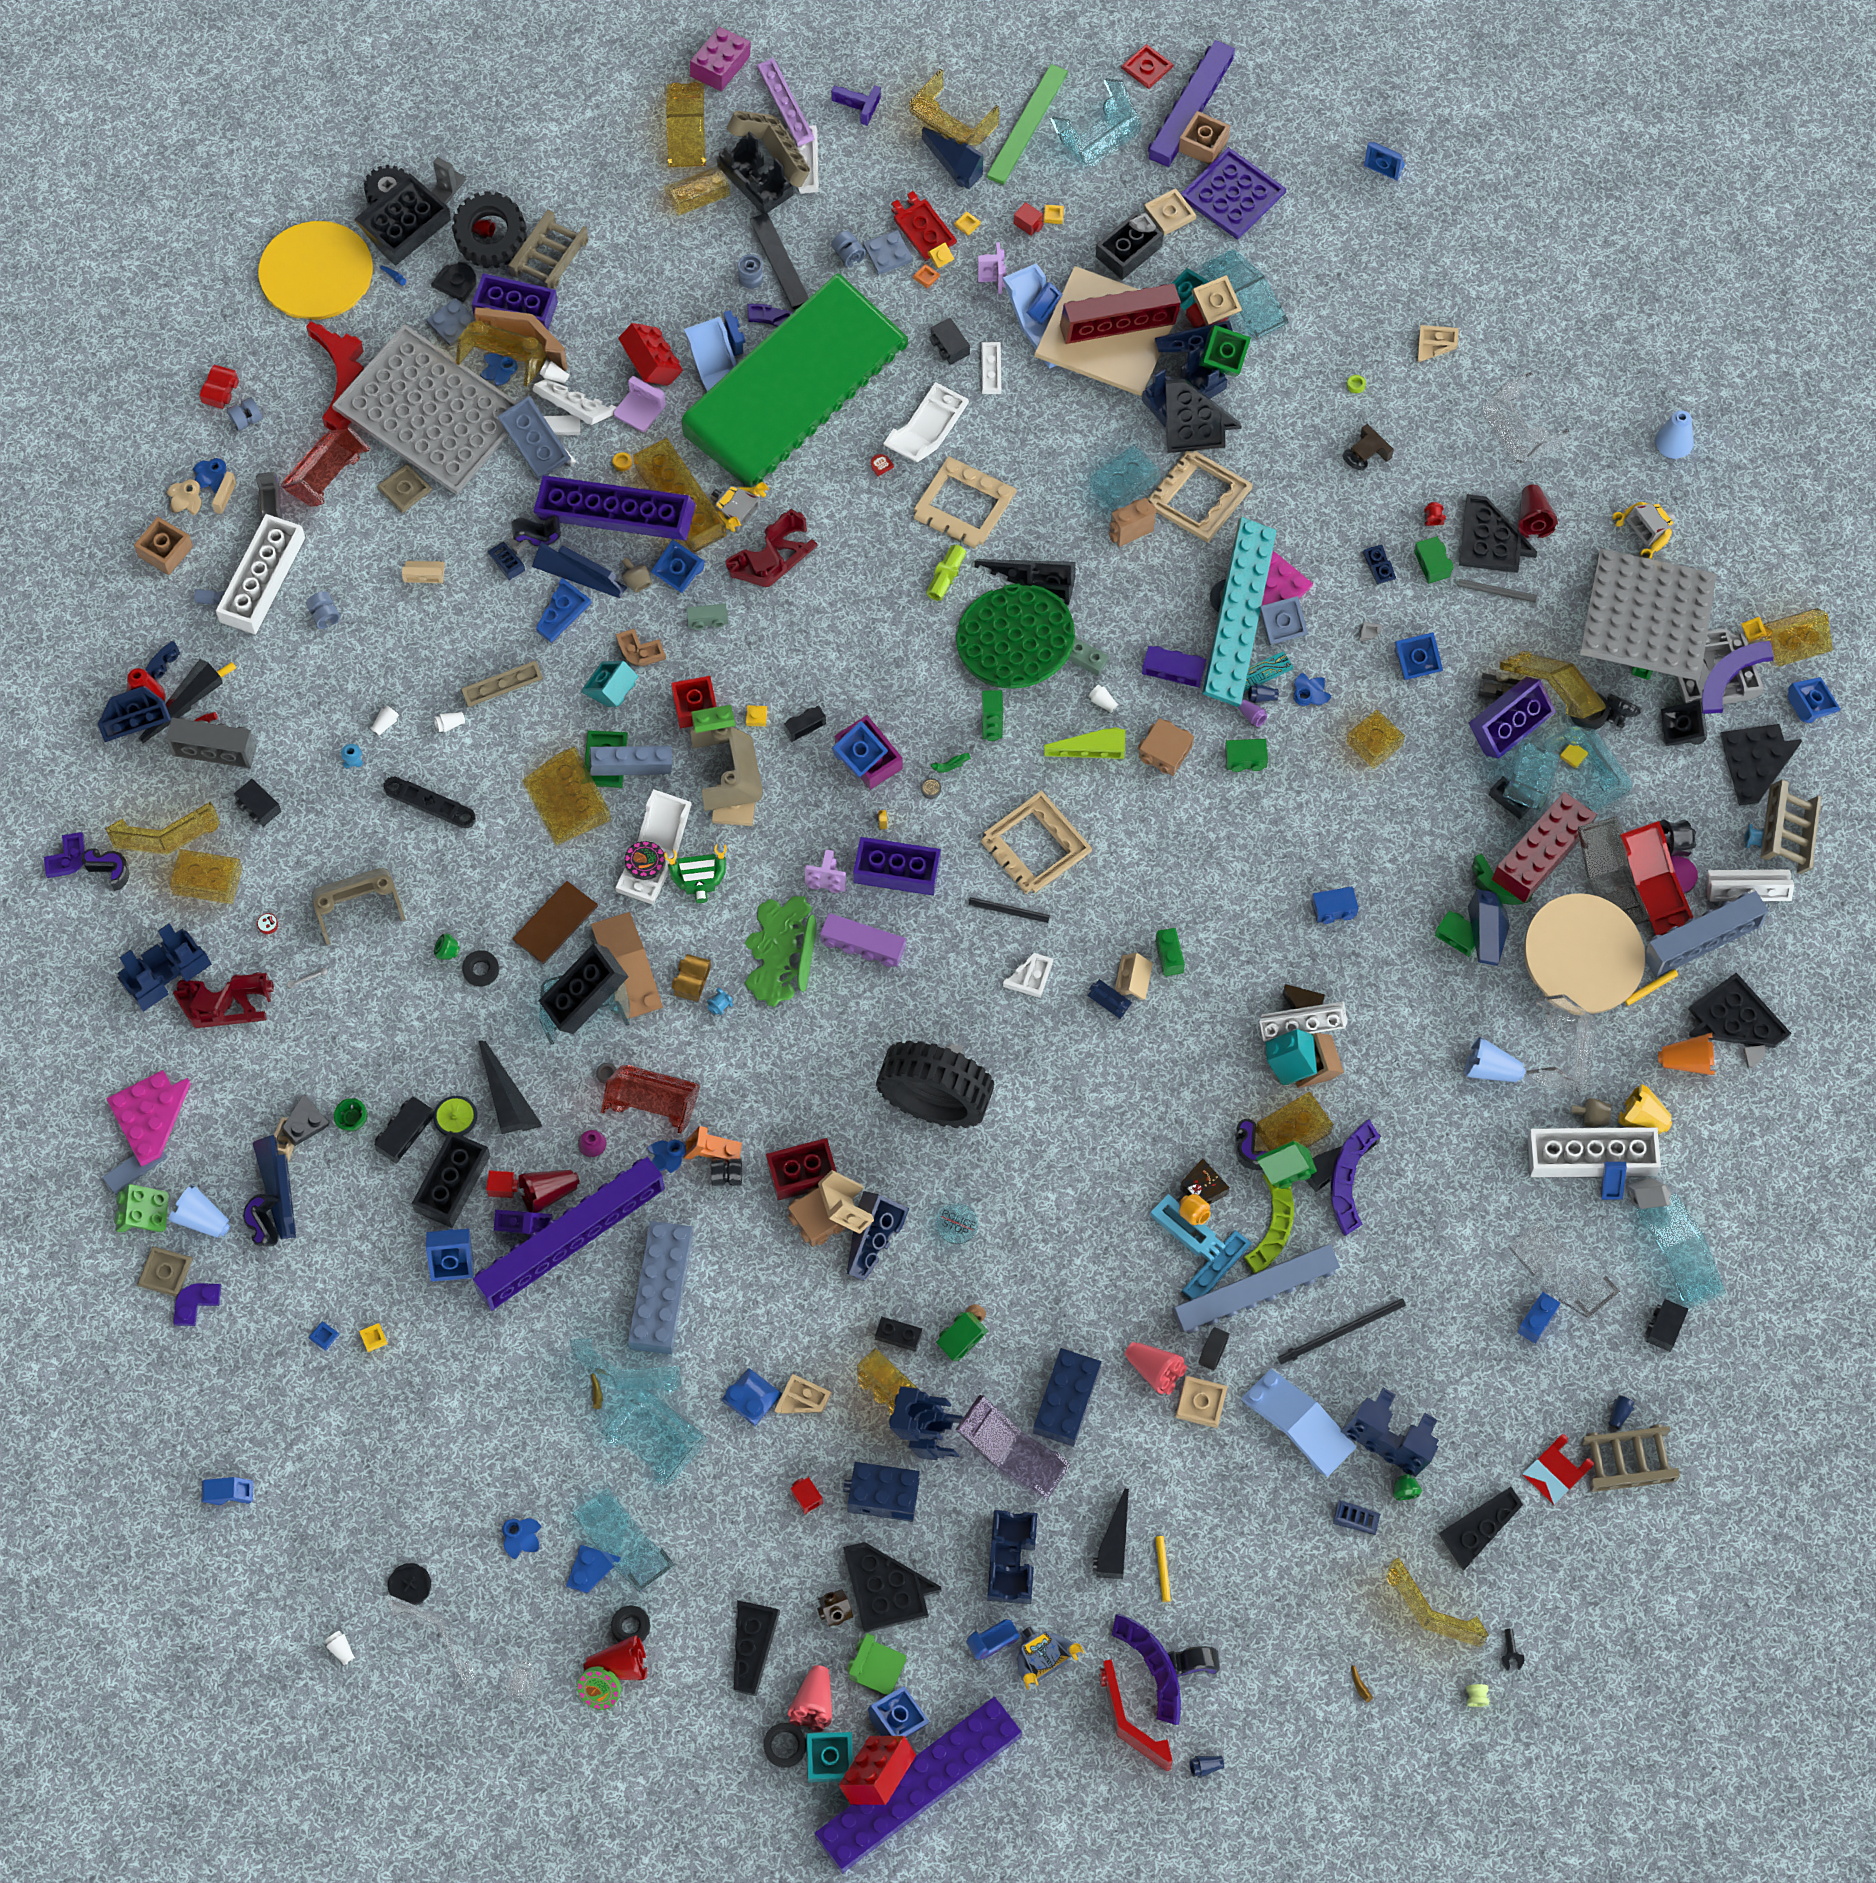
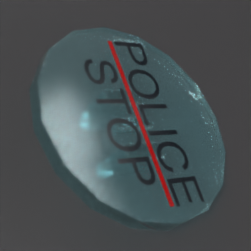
[936,1203,979,1244]

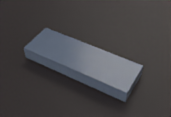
[102,1151,167,1195]

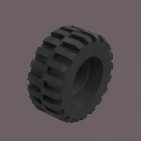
[452,191,527,269]

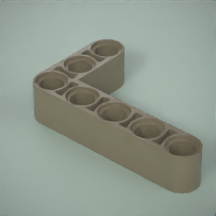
[726,111,810,187]

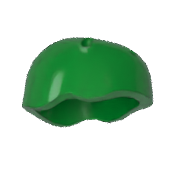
[334,1098,368,1132]

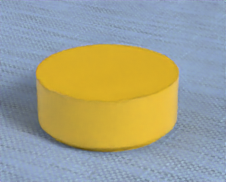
[612,452,632,471]

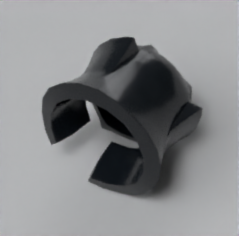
[1659,819,1697,857]

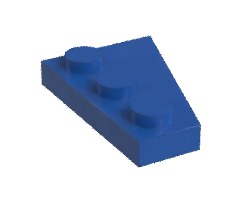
[536,578,592,643]

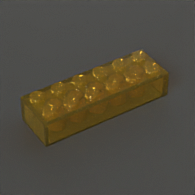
[633,437,727,553]

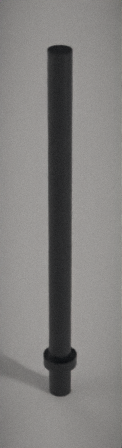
[1277,1298,1406,1364]

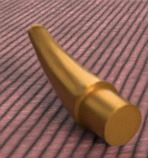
[590,1373,603,1409]
[1351,1665,1373,1703]

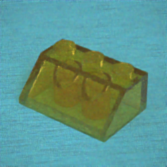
[663,167,730,216]
[1763,608,1833,667]

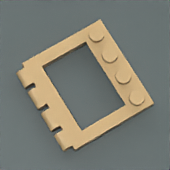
[1147,451,1253,543]
[914,456,1017,549]
[980,790,1092,894]

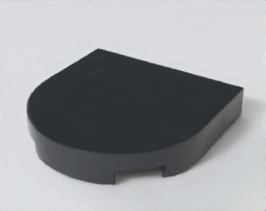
[431,262,477,302]

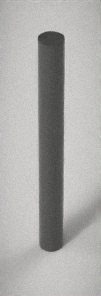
[1458,579,1537,603]

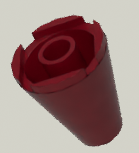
[1518,484,1558,538]
[518,1169,580,1213]

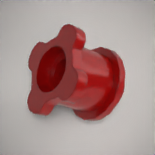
[1424,502,1446,526]

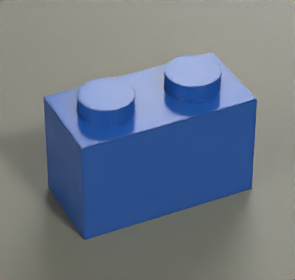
[1311,886,1359,924]
[1517,1291,1561,1344]

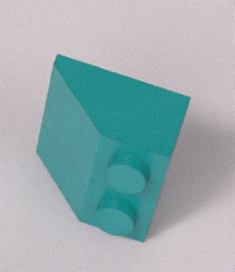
[580,661,639,707]
[1265,1029,1317,1085]

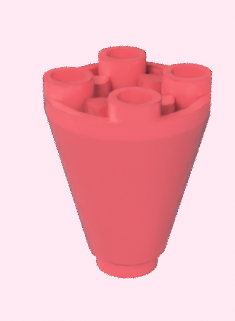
[1125,1342,1187,1395]
[788,1665,832,1732]

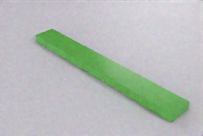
[987,64,1068,185]

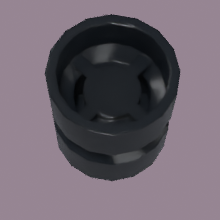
[711,1158,742,1186]

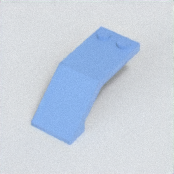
[1003,263,1057,369]
[684,317,737,393]
[1242,1369,1356,1477]

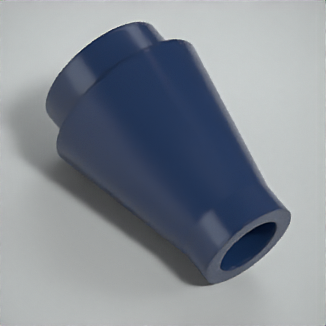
[1248,683,1279,703]
[1608,1395,1634,1429]
[1189,1755,1224,1778]

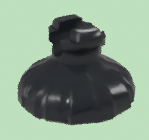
[1606,694,1642,728]

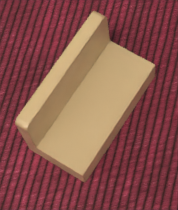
[402,561,445,583]
[1115,953,1153,1000]

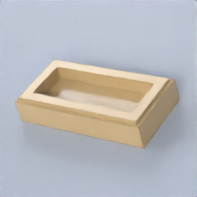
[212,472,236,514]

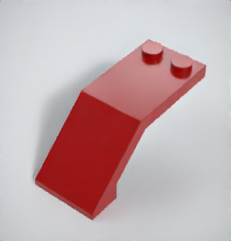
[1620,821,1694,936]
[1099,1659,1173,1771]

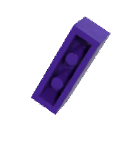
[1142,645,1207,688]

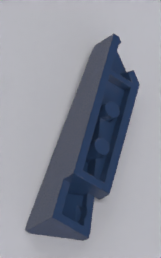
[532,542,627,598]
[253,1135,296,1239]

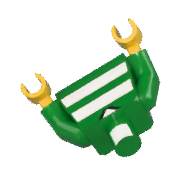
[664,844,727,903]

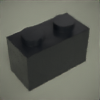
[929,318,970,365]
[234,778,282,827]
[1645,1299,1689,1352]

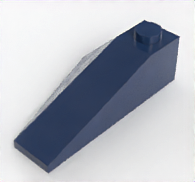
[922,127,983,189]
[1155,320,1233,354]
[846,1191,910,1281]

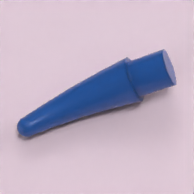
[380,265,406,286]

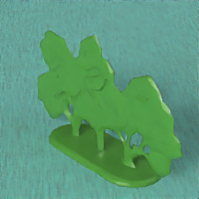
[745,896,817,1007]

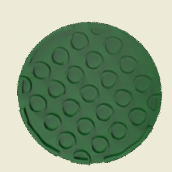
[956,584,1075,689]

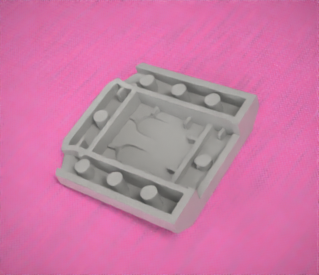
[1675,629,1764,704]

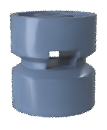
[831,230,866,267]
[738,254,763,289]
[227,397,263,432]
[306,591,341,629]

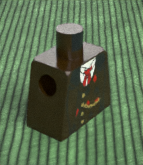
[1176,1159,1230,1205]

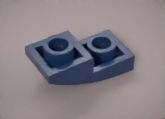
[1363,544,1396,585]
[145,641,180,679]

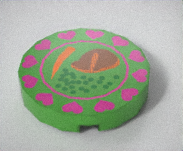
[577,1667,622,1710]

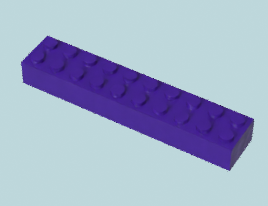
[473,1156,665,1311]
[814,1696,1022,1874]

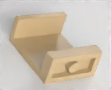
[818,1170,874,1234]

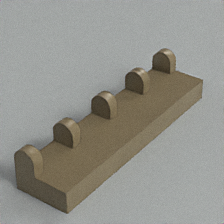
[460,660,543,707]

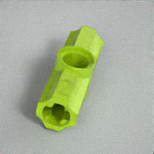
[926,544,967,601]

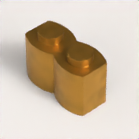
[672,954,711,1002]

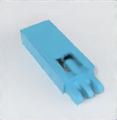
[1150,1194,1225,1262]

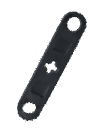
[383,776,476,828]

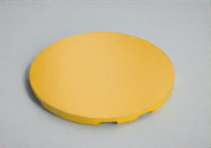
[258,221,373,320]

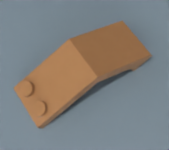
[475,307,568,371]
[590,912,663,1021]

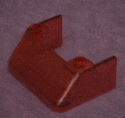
[281,426,371,507]
[601,1065,700,1134]

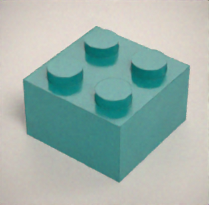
[806,1732,853,1783]

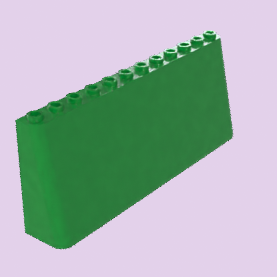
[682,273,908,487]

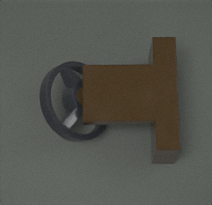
[1342,424,1394,471]

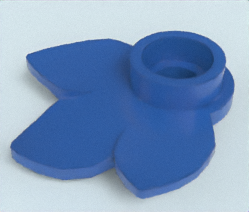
[480,353,518,386]
[193,458,226,493]
[1294,673,1331,706]
[647,1139,686,1173]
[502,1518,541,1559]

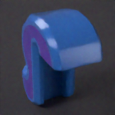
[966,1619,1020,1660]

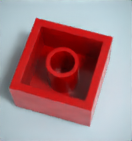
[671,676,717,729]

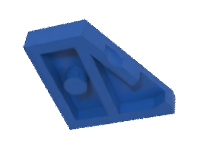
[566,1545,621,1594]

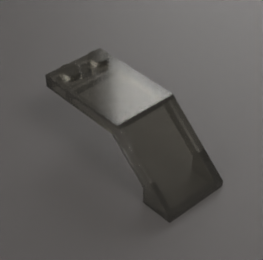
[1578,816,1650,925]

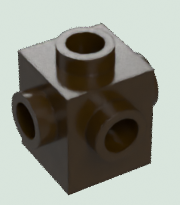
[817,1589,854,1627]

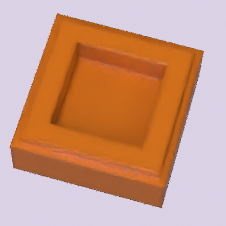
[913,264,940,289]

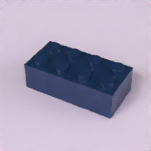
[1033,1348,1102,1447]

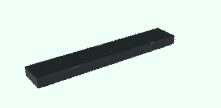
[750,213,809,310]

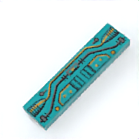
[1244,651,1293,692]

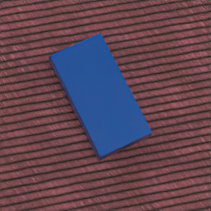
[1026,282,1063,324]
[1601,1162,1627,1200]

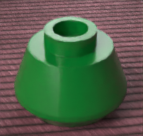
[434,933,460,960]
[1392,1475,1422,1501]

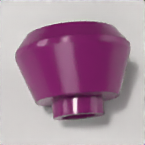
[578,1130,607,1157]

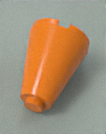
[1658,1033,1715,1075]

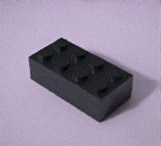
[538,943,629,1034]
[411,1131,490,1228]

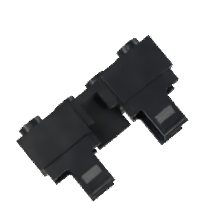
[717,131,793,214]

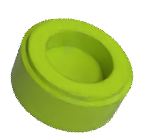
[1346,375,1366,394]

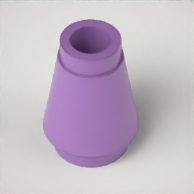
[1238,699,1268,727]

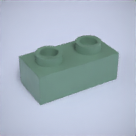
[687,603,728,630]
[1068,638,1109,676]

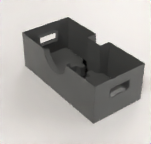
[1478,673,1521,699]

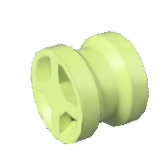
[1466,1684,1489,1707]

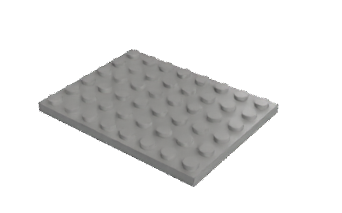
[332,324,518,495]
[1580,548,1717,681]

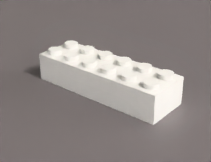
[216,514,305,635]
[1527,1128,1661,1177]

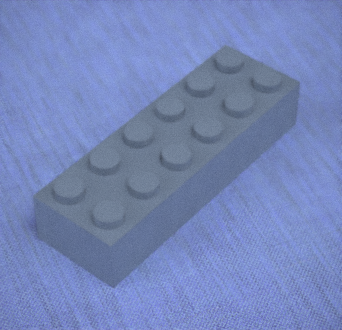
[1645,891,1769,978]
[628,1221,694,1355]

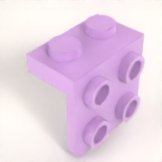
[614,376,666,432]

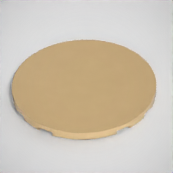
[1523,893,1645,1014]

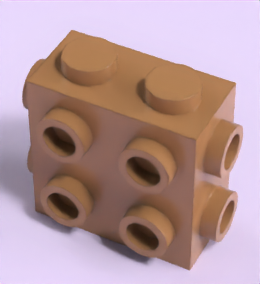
[1109,497,1156,547]
[1137,718,1194,776]
[787,1187,846,1247]

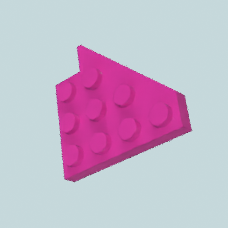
[1261,551,1313,606]
[106,1070,191,1167]

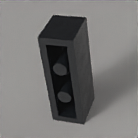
[374,1096,434,1164]

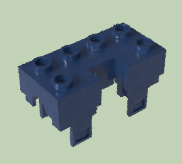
[1142,347,1228,427]
[117,923,212,1012]
[889,1386,968,1461]
[1341,1387,1439,1477]
[987,1510,1038,1604]

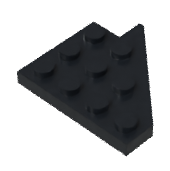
[1165,379,1242,453]
[1459,494,1537,573]
[1720,724,1802,806]
[1688,972,1792,1048]
[843,1542,942,1633]

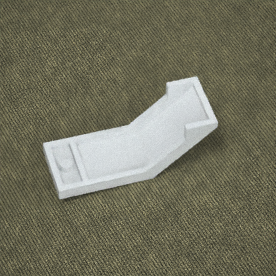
[883,382,969,462]
[615,789,691,905]

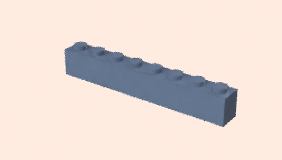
[1171,1244,1340,1334]

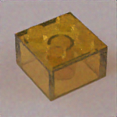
[1346,709,1405,769]

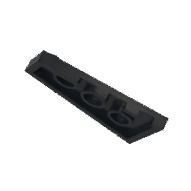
[1438,1486,1523,1571]
[734,1600,780,1696]

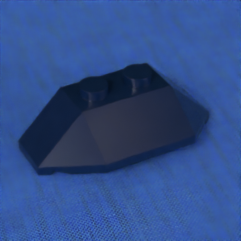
[97,686,171,742]

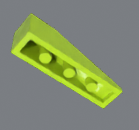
[1044,727,1125,759]

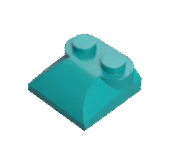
[1171,268,1209,310]

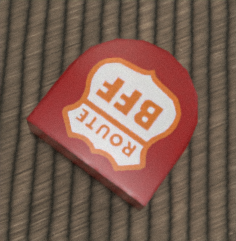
[871,454,894,477]

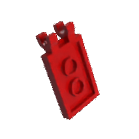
[891,190,957,261]

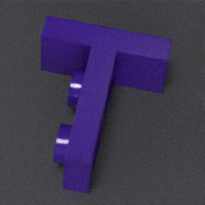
[831,85,881,126]
[493,1209,552,1234]

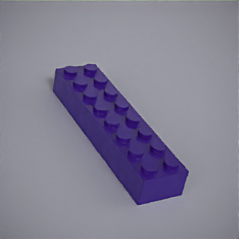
[533,475,696,541]

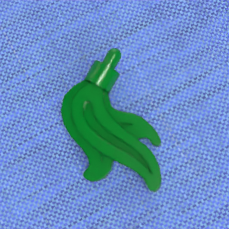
[931,753,971,773]

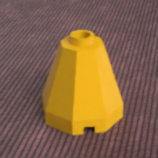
[1618,1084,1672,1134]

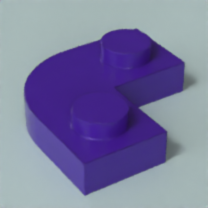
[44,832,86,878]
[173,1283,221,1326]

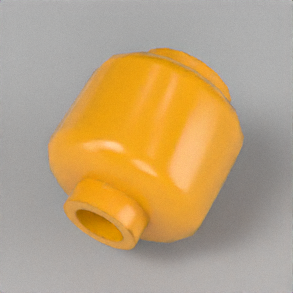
[1179,1194,1211,1226]

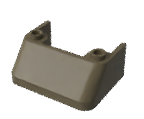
[690,726,763,811]
[311,868,406,945]

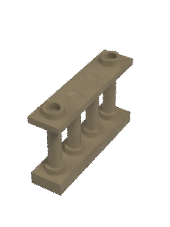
[508,209,589,289]
[1760,779,1821,874]
[1581,1424,1680,1492]

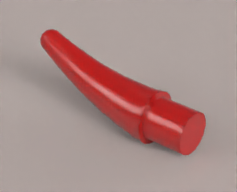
[193,712,218,723]

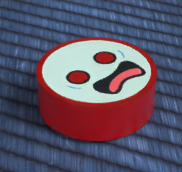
[257,913,278,934]

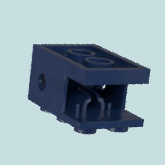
[843,1462,920,1522]

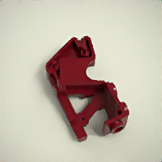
[725,508,817,587]
[173,972,274,1028]

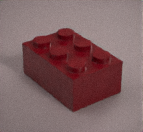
[766,1138,837,1201]

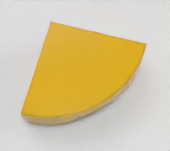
[878,810,887,829]

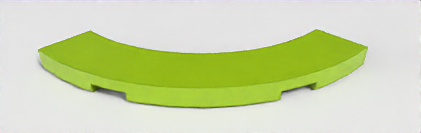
[1244,1174,1294,1274]

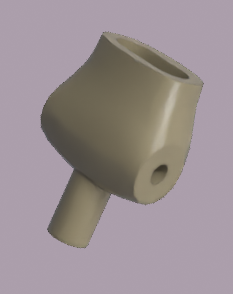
[622,557,652,593]
[1570,1098,1611,1127]

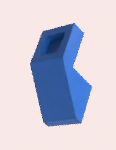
[201,1477,254,1505]

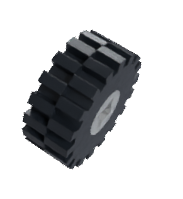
[364,165,408,206]

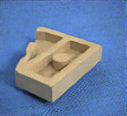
[1417,325,1459,362]
[774,1374,832,1413]

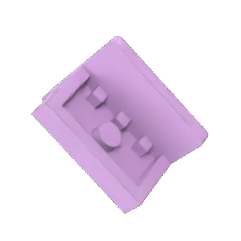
[978,242,1006,294]
[805,850,846,893]

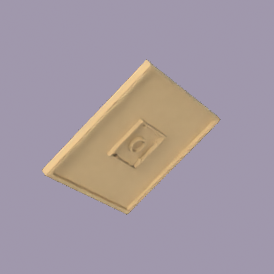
[1034,266,1181,397]

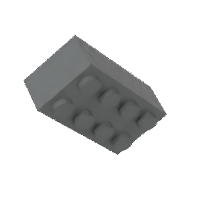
[166,717,257,769]

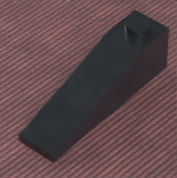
[1305,1133,1381,1192]
[1092,1488,1129,1579]

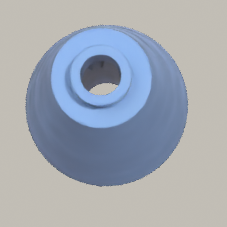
[1655,410,1694,459]
[1464,1037,1525,1083]
[169,1184,231,1238]

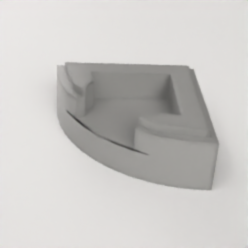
[1129,212,1156,232]
[510,532,528,555]
[1359,621,1383,641]
[1744,1045,1766,1069]

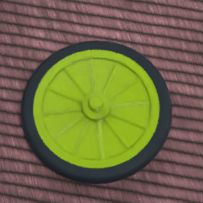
[433,1096,478,1136]

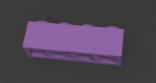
[820,913,906,967]

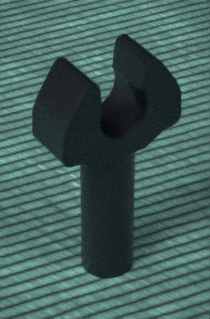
[1501,1628,1525,1671]

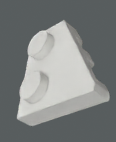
[1003,953,1054,998]

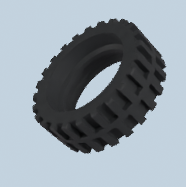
[876,1041,994,1128]

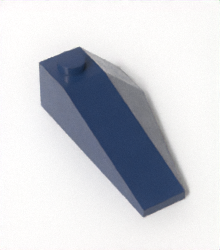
[1468,889,1510,966]

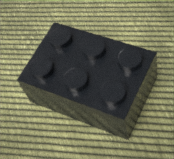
[1095,211,1163,280]

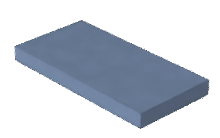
[497,395,571,480]

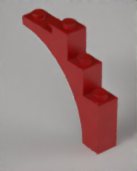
[306,321,364,435]

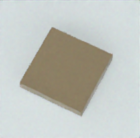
[377,463,432,513]
[137,1246,193,1297]

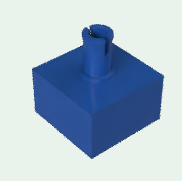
[426,1228,474,1282]

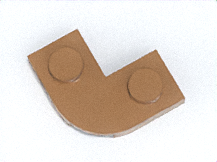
[615,629,666,666]

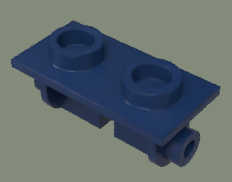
[1087,979,1132,1019]

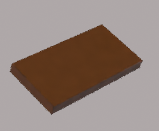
[512,881,598,964]

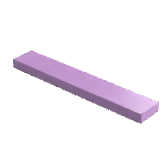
[757,58,815,147]

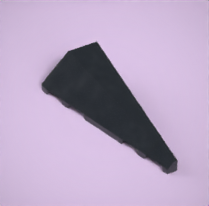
[974,559,1076,605]
[139,659,223,744]
[478,1040,542,1134]

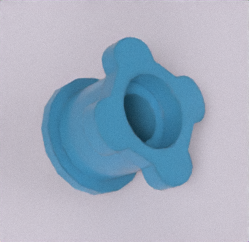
[341,744,363,768]
[1744,824,1764,848]
[707,987,733,1015]

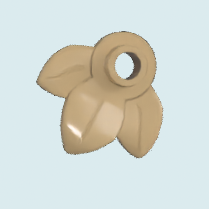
[166,479,202,515]

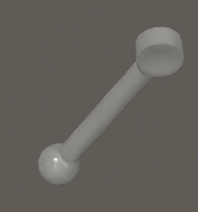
[287,968,328,989]

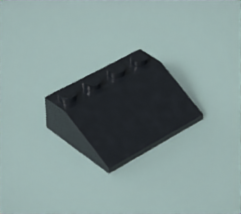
[355,173,451,266]

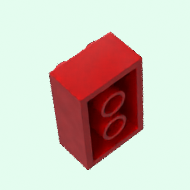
[618,323,683,386]
[839,1736,916,1805]

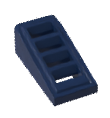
[487,541,525,580]
[1333,1500,1381,1535]

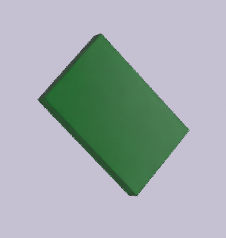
[582,730,628,788]

